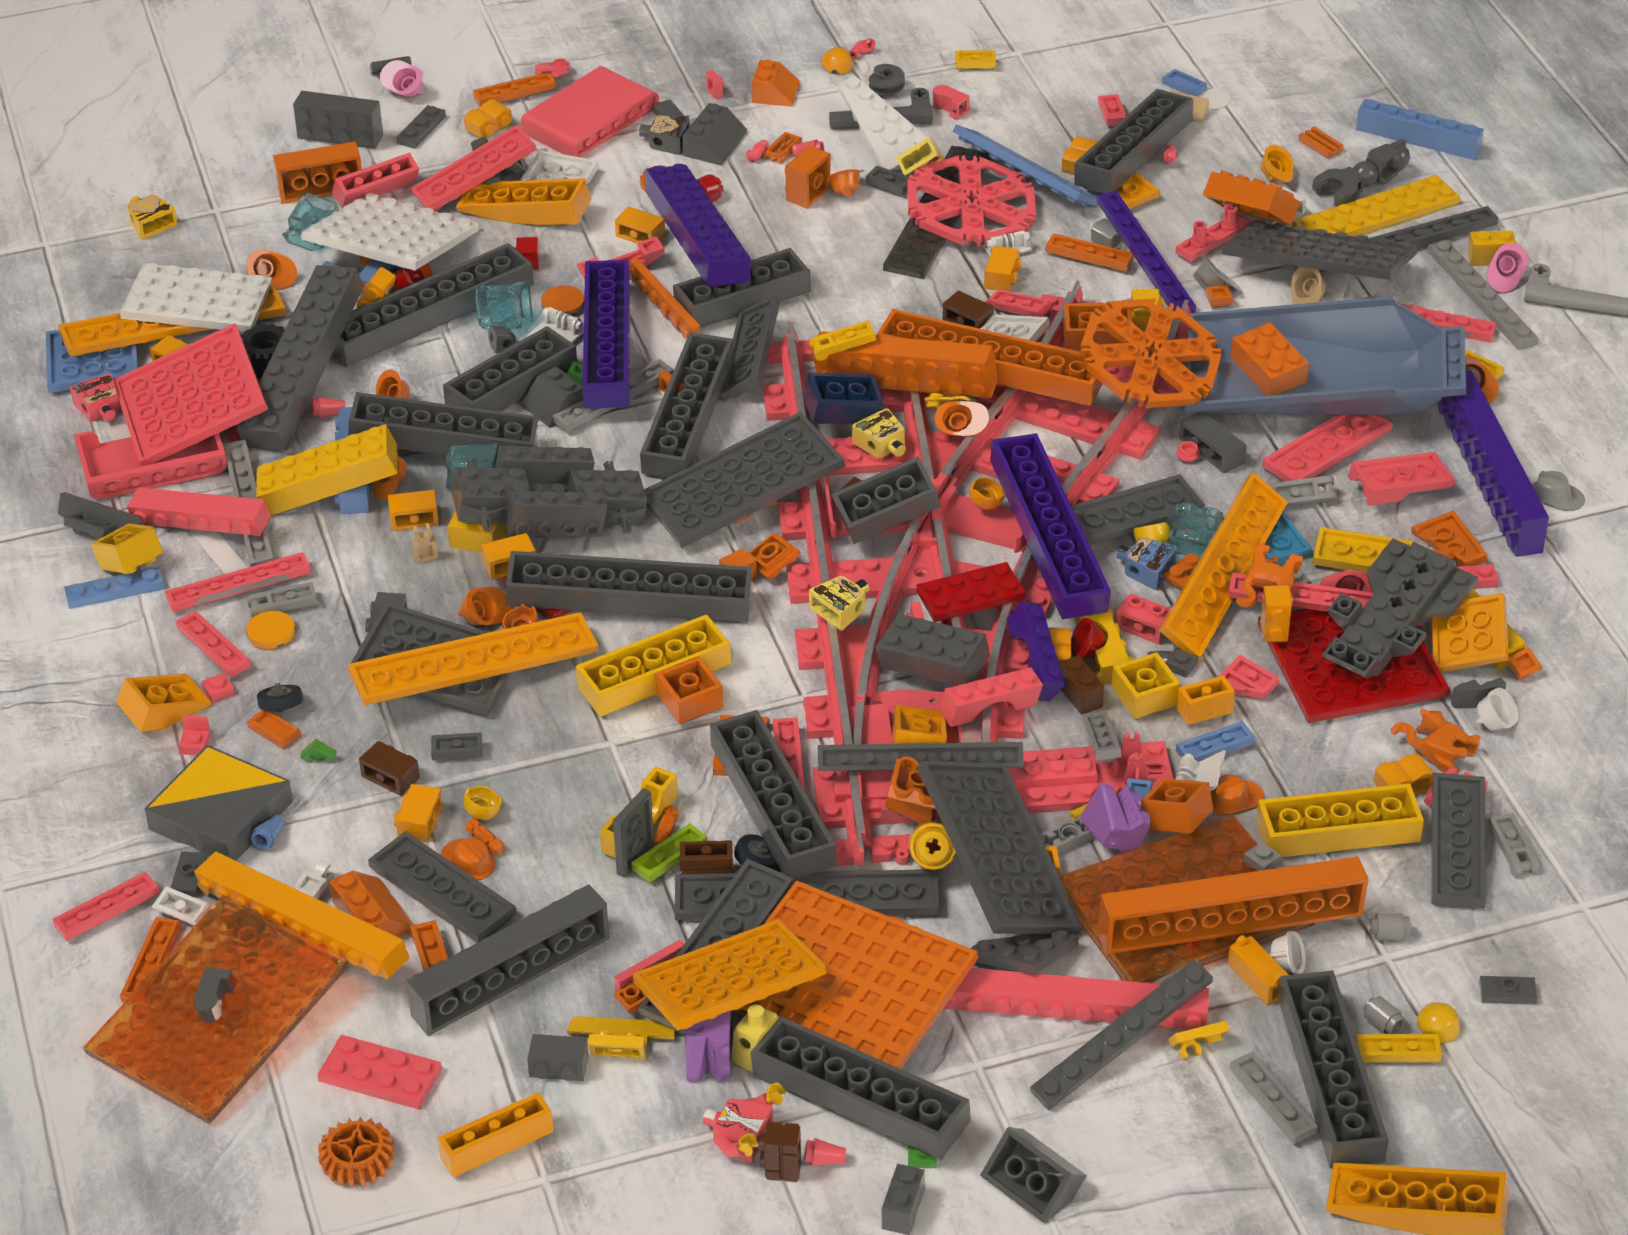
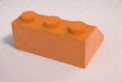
[329,870,414,938]

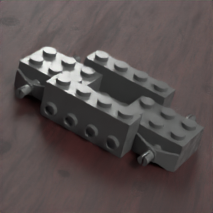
[451,446,647,537]

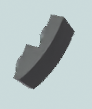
[1451,677,1507,708]

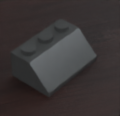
[683,103,747,165]
[980,1127,1087,1223]

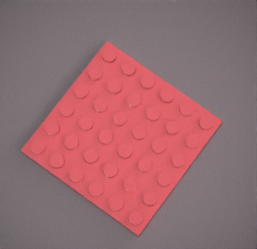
[113,323,268,466]

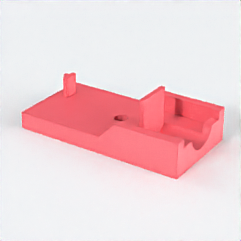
[1348,452,1456,506]

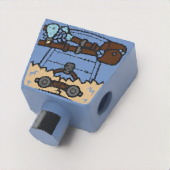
[1116,538,1177,591]

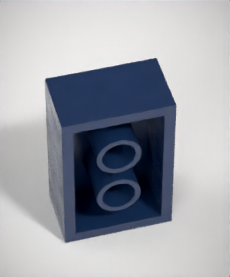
[803,372,884,425]

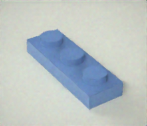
[1176,721,1255,762]

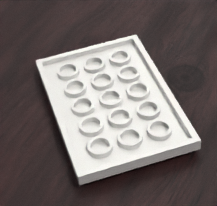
[120,263,272,332]

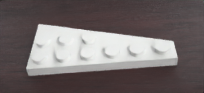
[838,75,927,172]

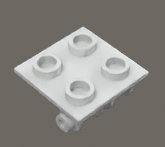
[981,227,1032,256]
[526,307,584,343]
[1176,750,1226,791]

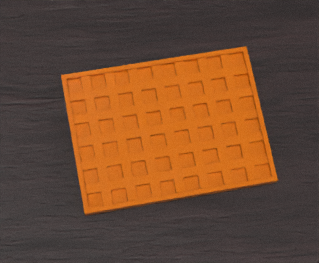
[731,881,979,1069]

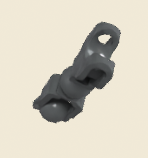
[1312,139,1410,207]

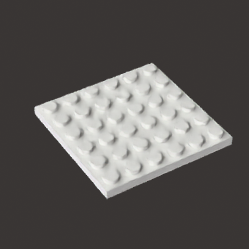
[302,193,479,271]

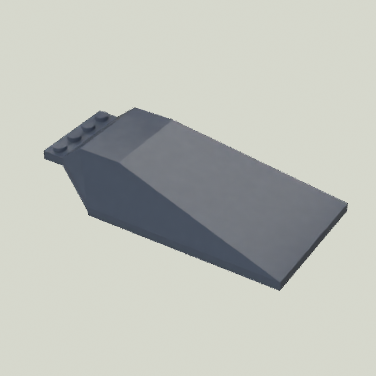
[1184,296,1466,415]

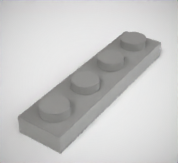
[1082,710,1122,762]
[1230,1051,1318,1144]

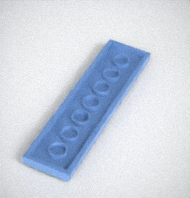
[952,124,1099,208]

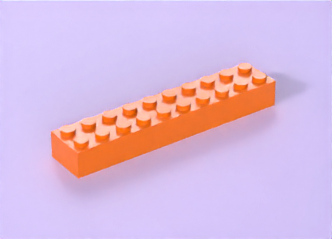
[876,309,1106,406]
[1097,856,1369,954]

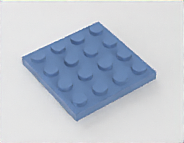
[46,330,138,393]

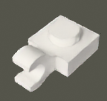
[292,860,333,899]

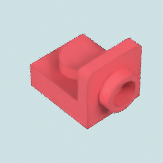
[178,715,211,755]

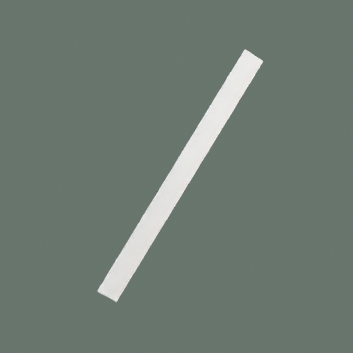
[106,424,248,574]

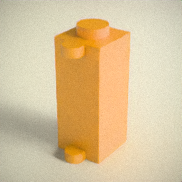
[1228,935,1289,1006]

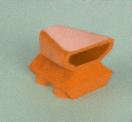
[885,757,936,824]

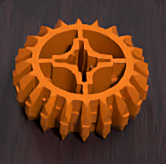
[318,1116,395,1188]

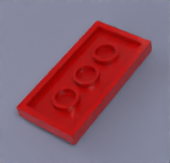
[916,562,1025,622]

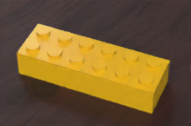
[256,424,398,516]
[576,614,731,717]
[1256,783,1424,857]

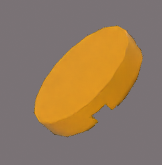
[246,611,296,650]

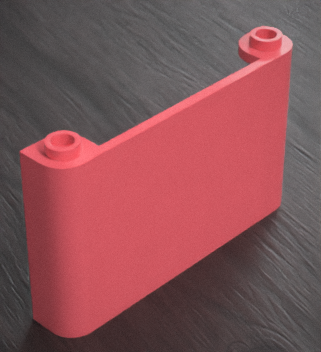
[521,66,659,157]
[74,431,227,500]

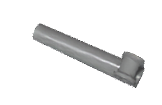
[1524,264,1628,316]

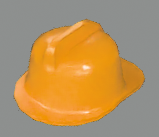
[1260,145,1294,182]

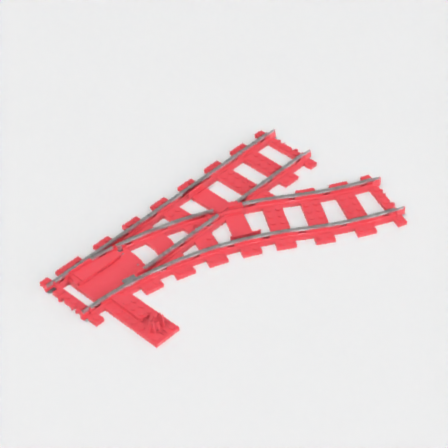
[763,281,1191,866]

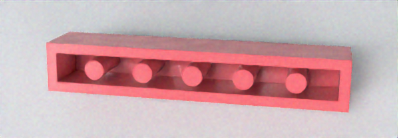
[127,487,271,536]

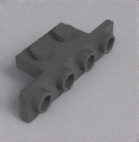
[58,492,141,539]

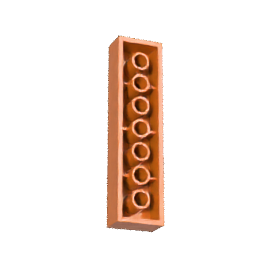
[812,331,998,398]

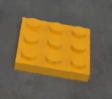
[1432,593,1509,672]

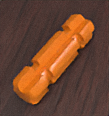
[654,806,679,846]
[465,818,505,856]

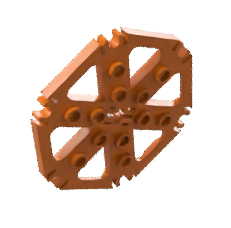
[1079,298,1222,408]

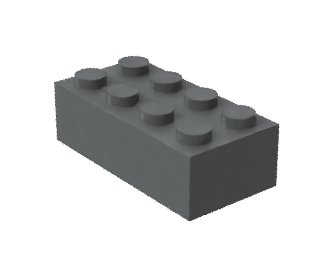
[293,90,383,149]
[832,456,941,544]
[876,614,990,686]

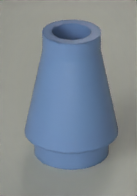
[251,815,284,850]

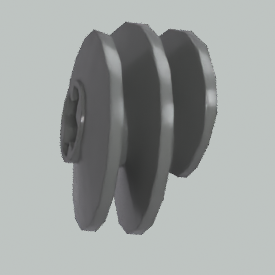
[869,64,905,96]

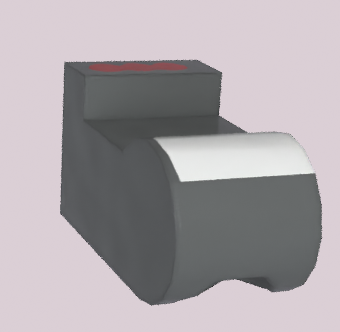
[194,967,236,1023]

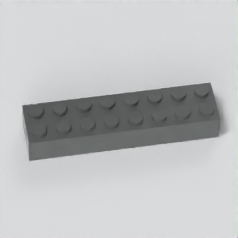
[1074,89,1193,194]
[640,332,734,478]
[348,392,539,462]
[710,710,836,880]
[406,884,610,1036]
[1278,970,1389,1169]
[750,1016,971,1159]

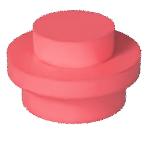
[1176,441,1200,462]

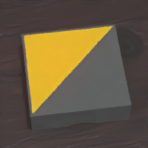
[144,745,293,861]

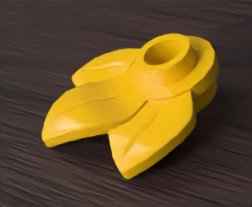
[925,393,970,409]

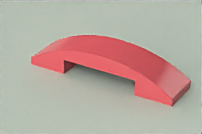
[577,236,665,279]

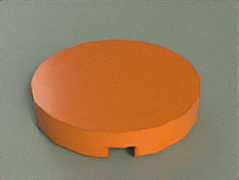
[541,286,584,315]

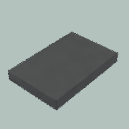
[613,788,654,878]

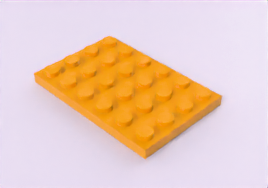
[632,919,827,1031]

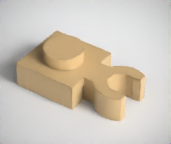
[411,523,438,564]

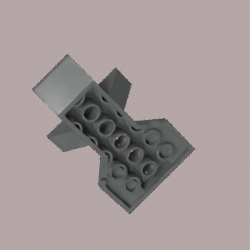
[1322,538,1478,678]

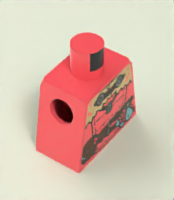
[70,373,121,421]

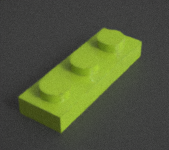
[632,823,707,883]

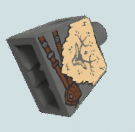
[639,115,690,155]

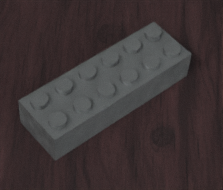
[673,248,811,328]
[443,326,577,411]

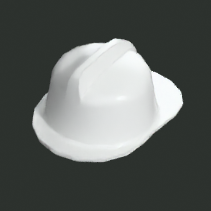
[1476,688,1519,731]
[1269,931,1306,975]

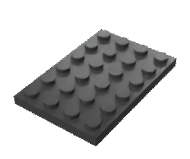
[350,602,511,716]

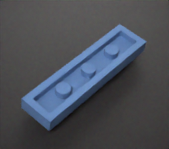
[64,567,164,609]

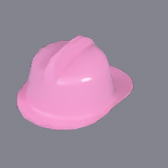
[380,60,423,98]
[1486,243,1528,293]

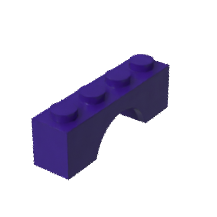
[1006,602,1065,702]

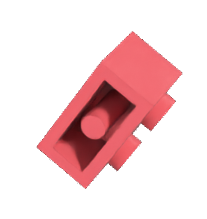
[1116,593,1171,644]

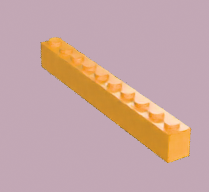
[194,851,410,979]

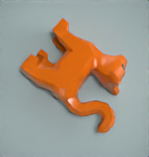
[1236,543,1303,608]
[1391,708,1481,772]

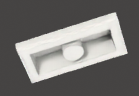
[152,886,213,926]

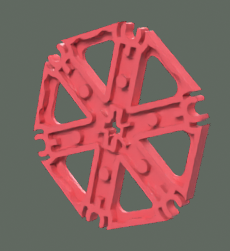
[907,155,1036,247]

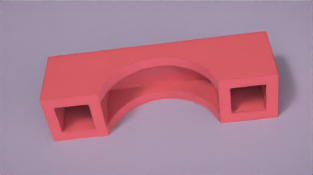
[939,667,1043,727]

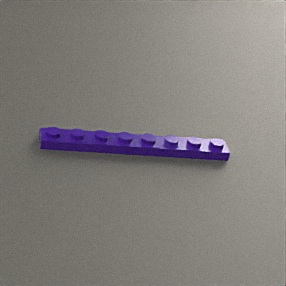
[1097,190,1196,313]

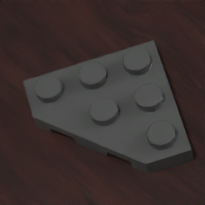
[971,930,1079,975]

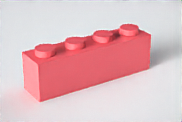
[332,152,419,208]

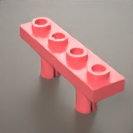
[1175,204,1252,263]

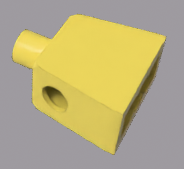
[731,1005,779,1072]

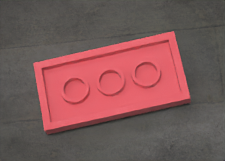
[317,1034,442,1110]

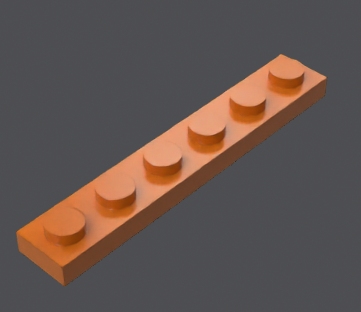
[629,257,701,339]

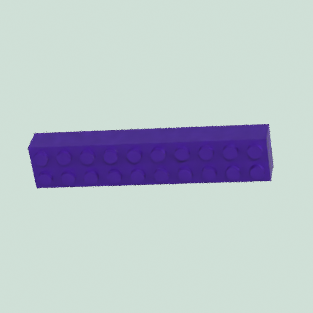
[645,163,751,286]
[582,259,630,409]
[1438,370,1549,557]
[990,433,1111,620]

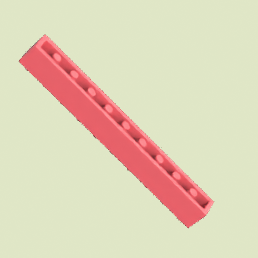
[944,968,1209,1030]

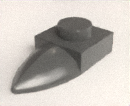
[1147,648,1198,678]

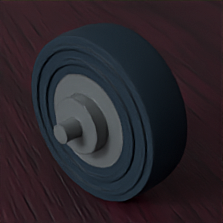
[257,683,303,713]
[734,834,778,870]

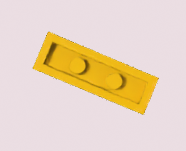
[1355,1034,1442,1063]

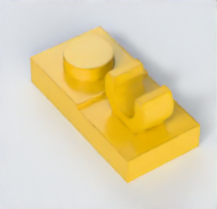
[1169,1020,1229,1060]

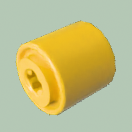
[908,821,956,870]

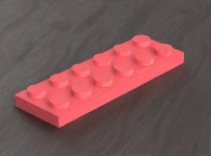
[411,124,537,211]
[1262,415,1393,481]

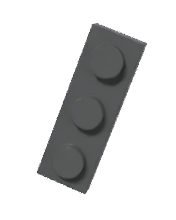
[396,105,446,149]

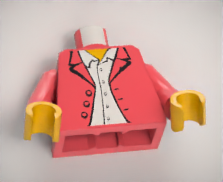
[703,1082,786,1163]

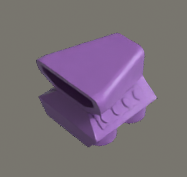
[1080,783,1150,858]
[685,1011,732,1083]

